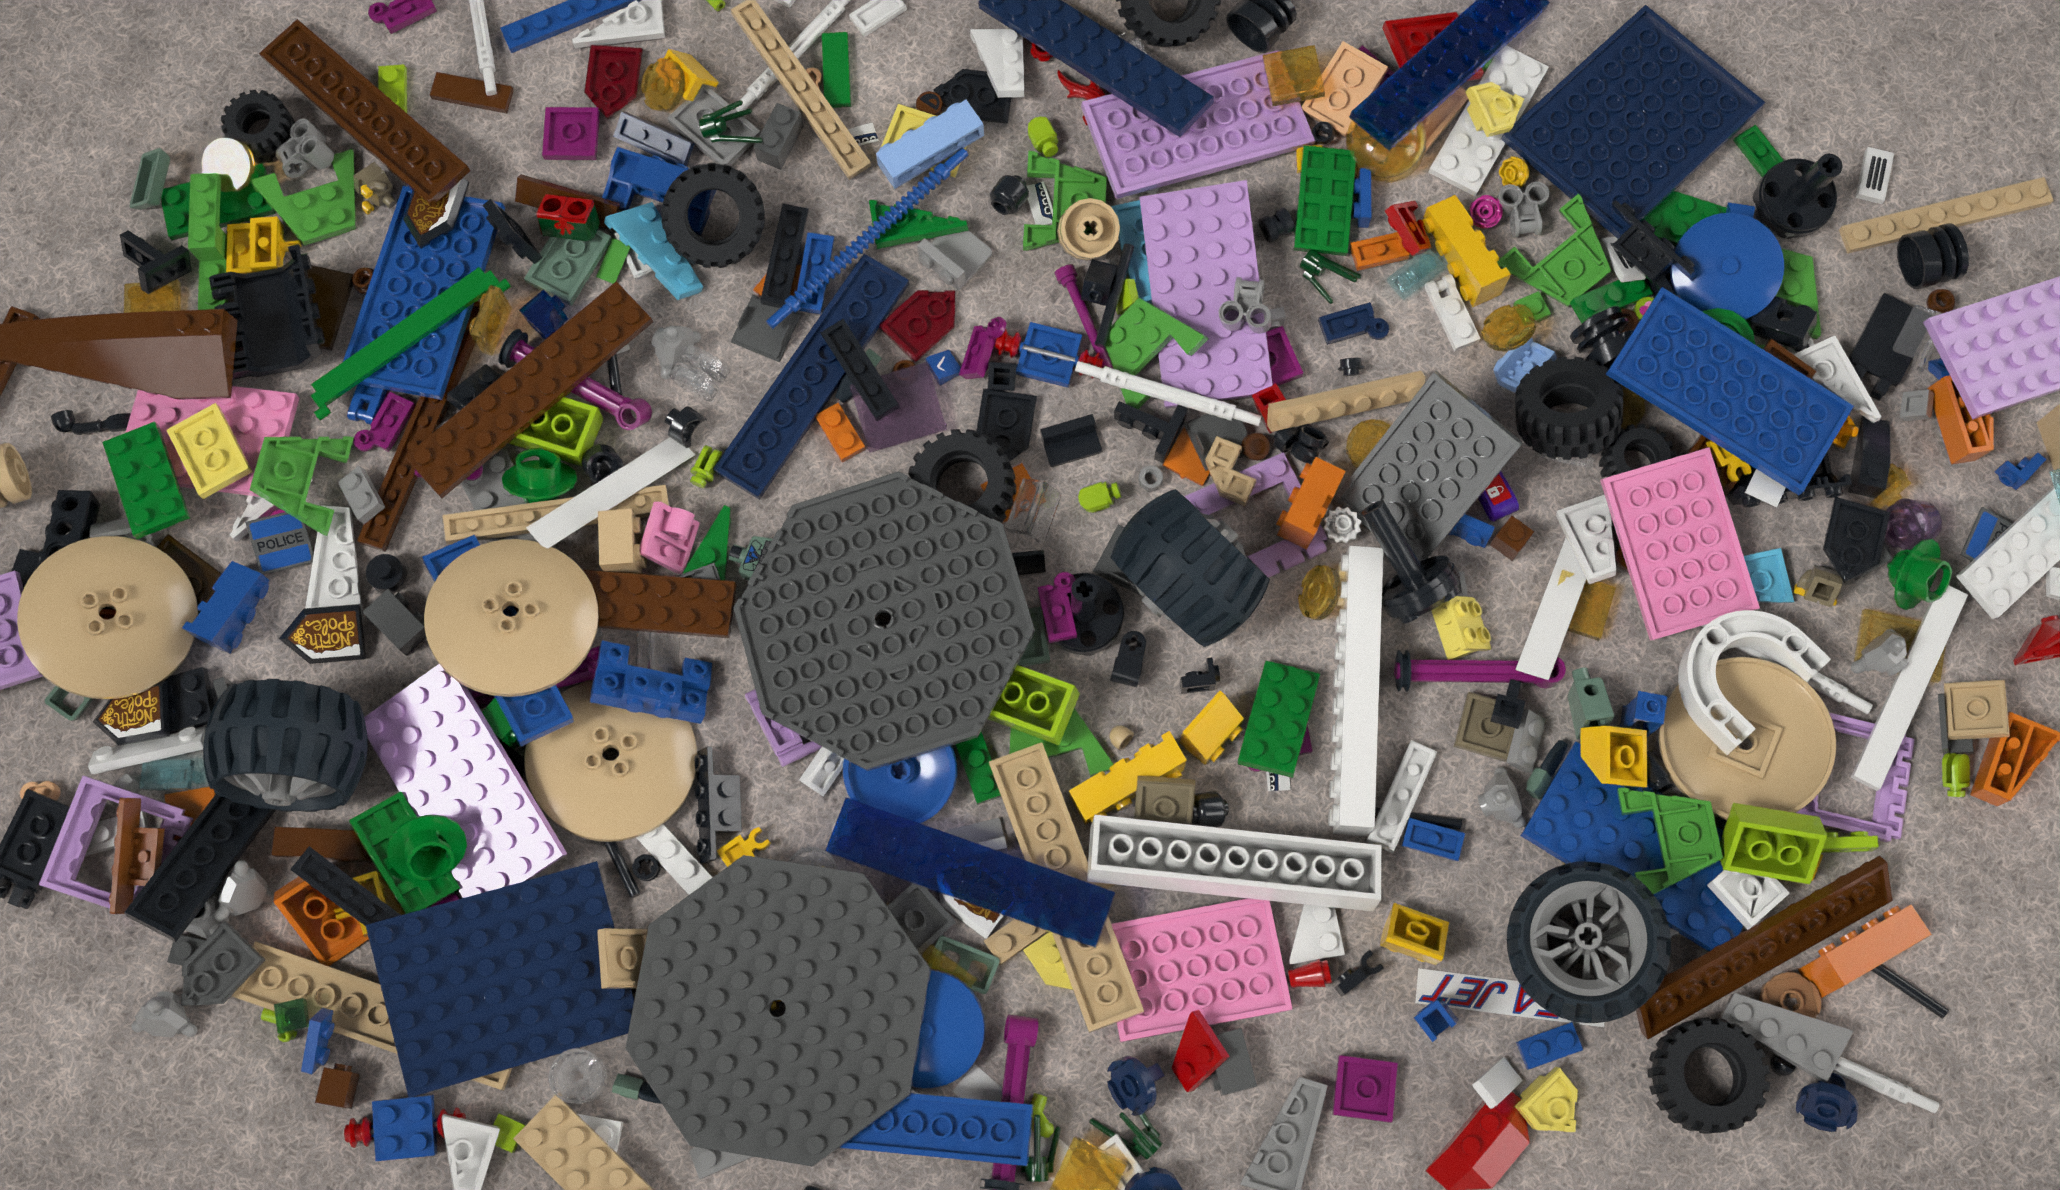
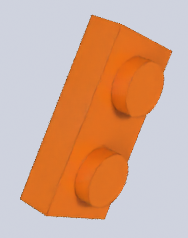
[1350,232,1410,271]
[816,403,866,463]

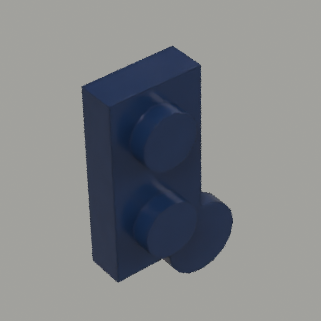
[1318,302,1389,345]

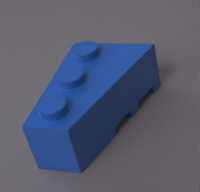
[182,561,270,654]

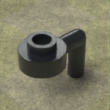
[1274,424,1329,453]

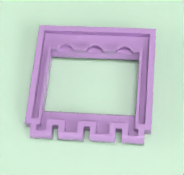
[1185,452,1327,578]
[1796,713,1915,842]
[39,776,193,908]

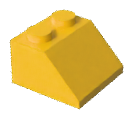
[1180,691,1244,765]
[1580,726,1647,788]
[1380,903,1449,965]

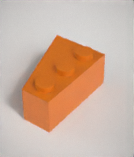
[1927,376,1994,465]
[1276,457,1346,550]
[1970,712,2060,806]

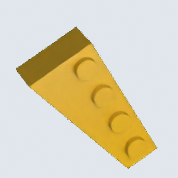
[1422,195,1511,307]
[1069,731,1187,825]

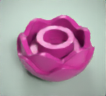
[1470,195,1503,229]

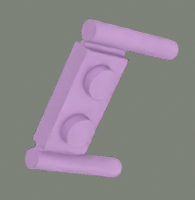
[745,689,822,767]

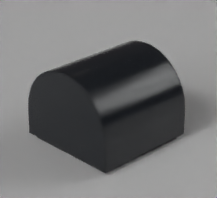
[987,361,1017,391]

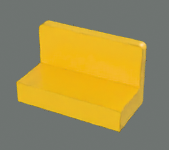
[657,49,719,101]

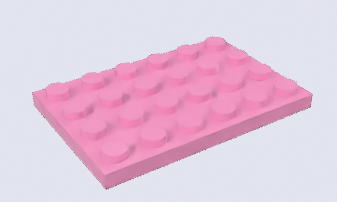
[125,386,300,497]
[1600,448,1760,640]
[1111,898,1292,1042]

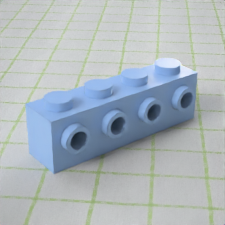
[876,100,984,189]

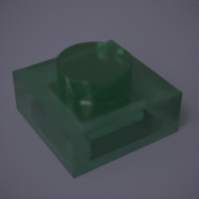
[274,998,309,1034]

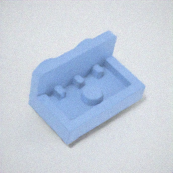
[1493,331,1557,393]

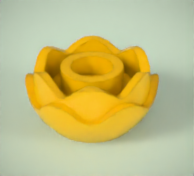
[1499,156,1529,188]

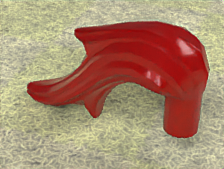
[1057,70,1105,126]

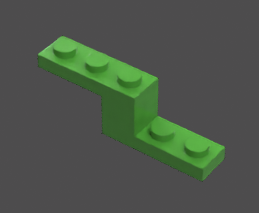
[188,173,228,310]

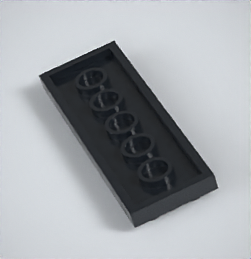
[124,794,276,942]

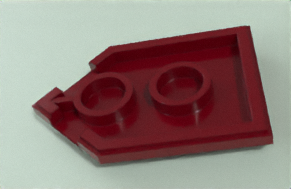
[584,45,643,119]
[879,290,955,363]

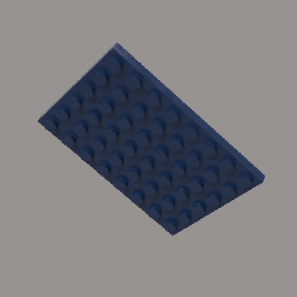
[1501,5,1766,239]
[366,861,634,1098]

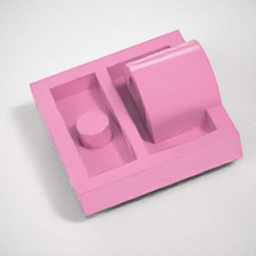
[640,502,700,574]

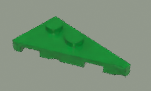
[869,199,969,249]
[682,505,731,581]

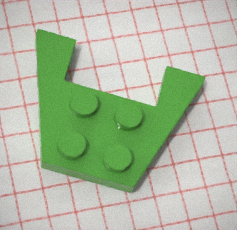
[251,149,356,246]
[1023,151,1107,251]
[1497,193,1611,307]
[1776,248,1821,339]
[1105,298,1209,409]
[249,436,354,536]
[1009,708,1114,777]
[1617,787,1723,895]

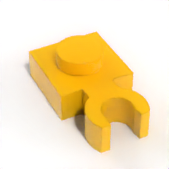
[1706,440,1751,482]
[717,827,771,867]

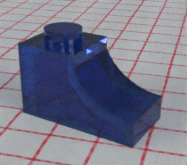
[519,289,569,340]

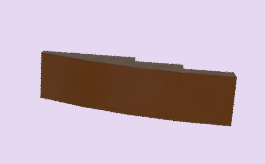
[272,827,374,863]

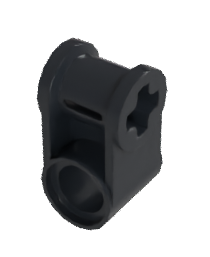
[1110,631,1146,688]

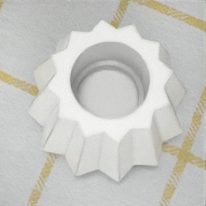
[1323,506,1362,544]

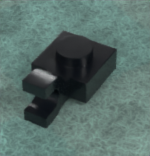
[1490,679,1526,729]
[1335,950,1384,997]

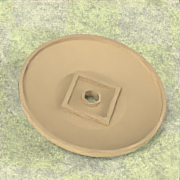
[17,536,198,699]
[424,539,599,697]
[1659,657,1836,820]
[525,680,697,842]

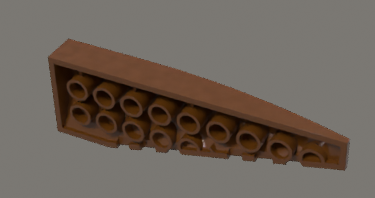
[0,309,238,400]

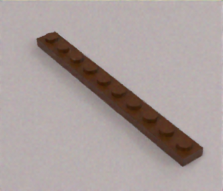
[357,301,491,552]

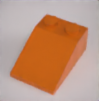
[273,876,369,967]

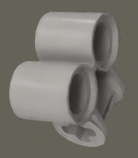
[276,119,334,178]
[1496,182,1549,238]
[1219,277,1272,334]

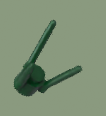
[699,100,763,143]
[1299,250,1361,304]
[1089,1112,1163,1160]
[1021,1114,1061,1182]

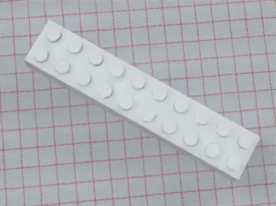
[1328,546,1383,836]
[1087,815,1381,911]

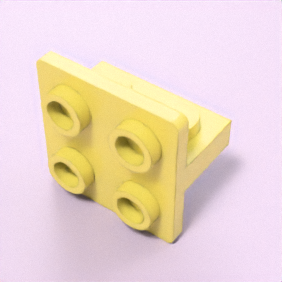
[1431,596,1491,660]

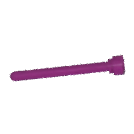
[1054,264,1114,369]

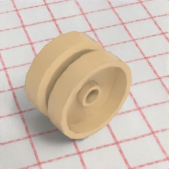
[1057,198,1120,261]
[0,443,32,508]

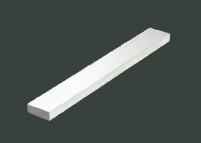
[1851,584,1968,791]

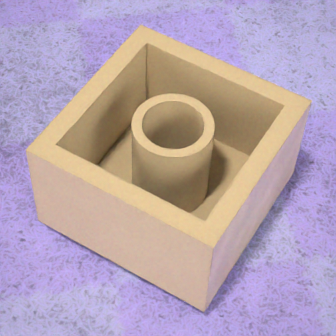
[598,509,647,574]

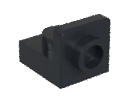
[1180,657,1220,694]

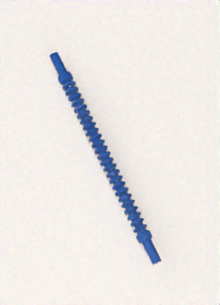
[766,148,969,329]

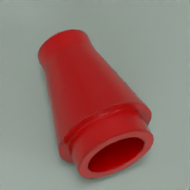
[1288,959,1332,988]

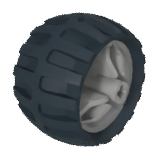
[1110,489,1270,647]
[203,679,368,812]
[1507,861,1671,1023]

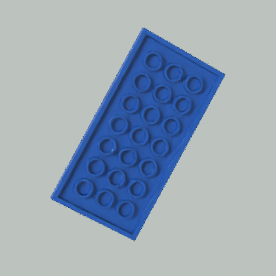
[343,186,505,400]
[1605,287,1854,495]
[1520,742,1744,951]

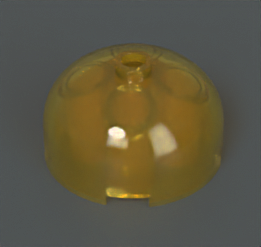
[1346,100,1427,183]

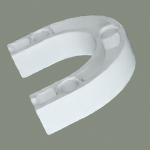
[1678,610,1831,755]

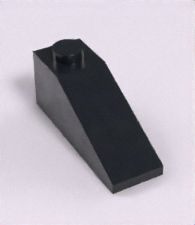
[1848,416,1890,499]

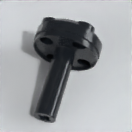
[1753,153,1843,239]
[1362,500,1460,624]
[1043,573,1124,656]

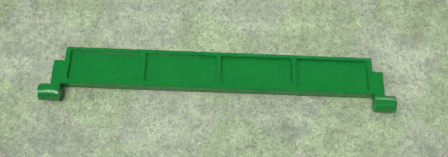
[310,267,511,421]

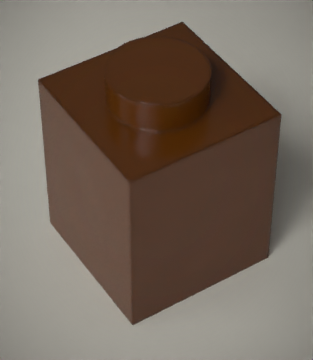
[1490,516,1534,561]
[315,1063,360,1109]

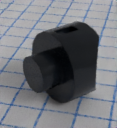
[665,406,707,448]
[582,444,623,484]
[366,554,408,593]

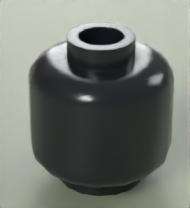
[990,175,1029,215]
[1192,791,1229,828]

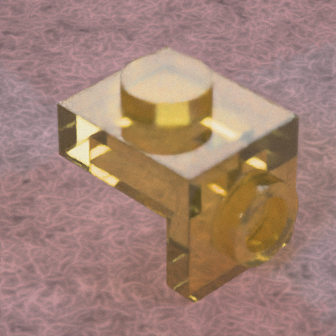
[1871,463,1912,509]

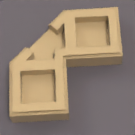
[1205,436,1256,506]

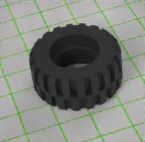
[1116,0,1221,47]
[661,163,765,268]
[1515,357,1623,460]
[908,429,1016,523]
[1648,1017,1771,1134]

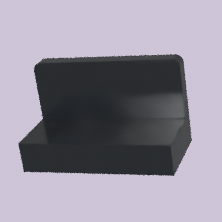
[1040,414,1102,467]

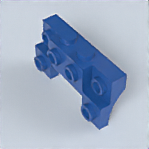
[602,147,716,236]
[590,640,712,724]

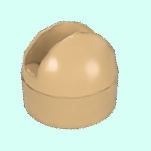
[1110,725,1134,750]

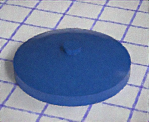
[1670,213,1784,319]
[843,746,957,828]
[912,969,985,1088]

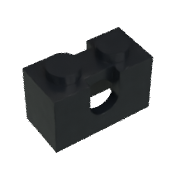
[1751,296,1817,351]

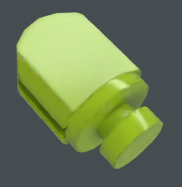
[1028,116,1059,157]
[690,445,722,488]
[1078,481,1122,513]
[1942,753,1970,797]

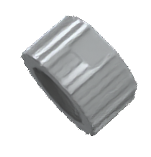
[1138,465,1163,492]

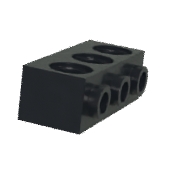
[39,490,100,564]

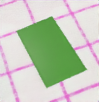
[596,238,630,284]

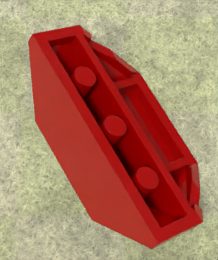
[2013,615,2060,666]
[1425,1091,1530,1190]

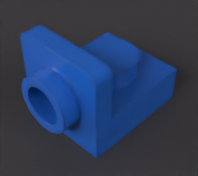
[1994,452,2047,490]

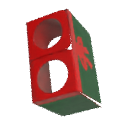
[536,194,600,241]

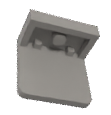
[917,231,992,291]

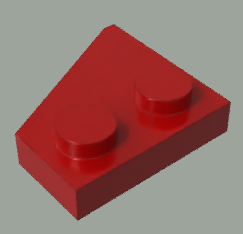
[1384,200,1432,256]
[1171,1010,1230,1092]

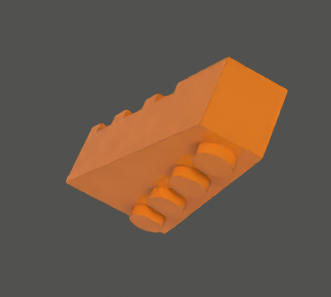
[1798,904,1932,998]

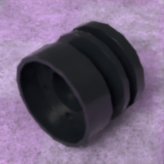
[1226,0,1297,53]
[1897,223,1969,289]
[1570,306,1634,369]

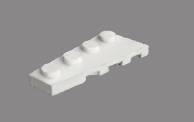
[305,505,363,619]

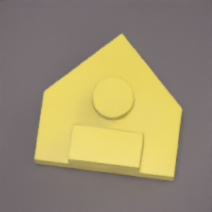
[1465,82,1524,137]
[1023,931,1073,990]
[1515,1067,1578,1132]

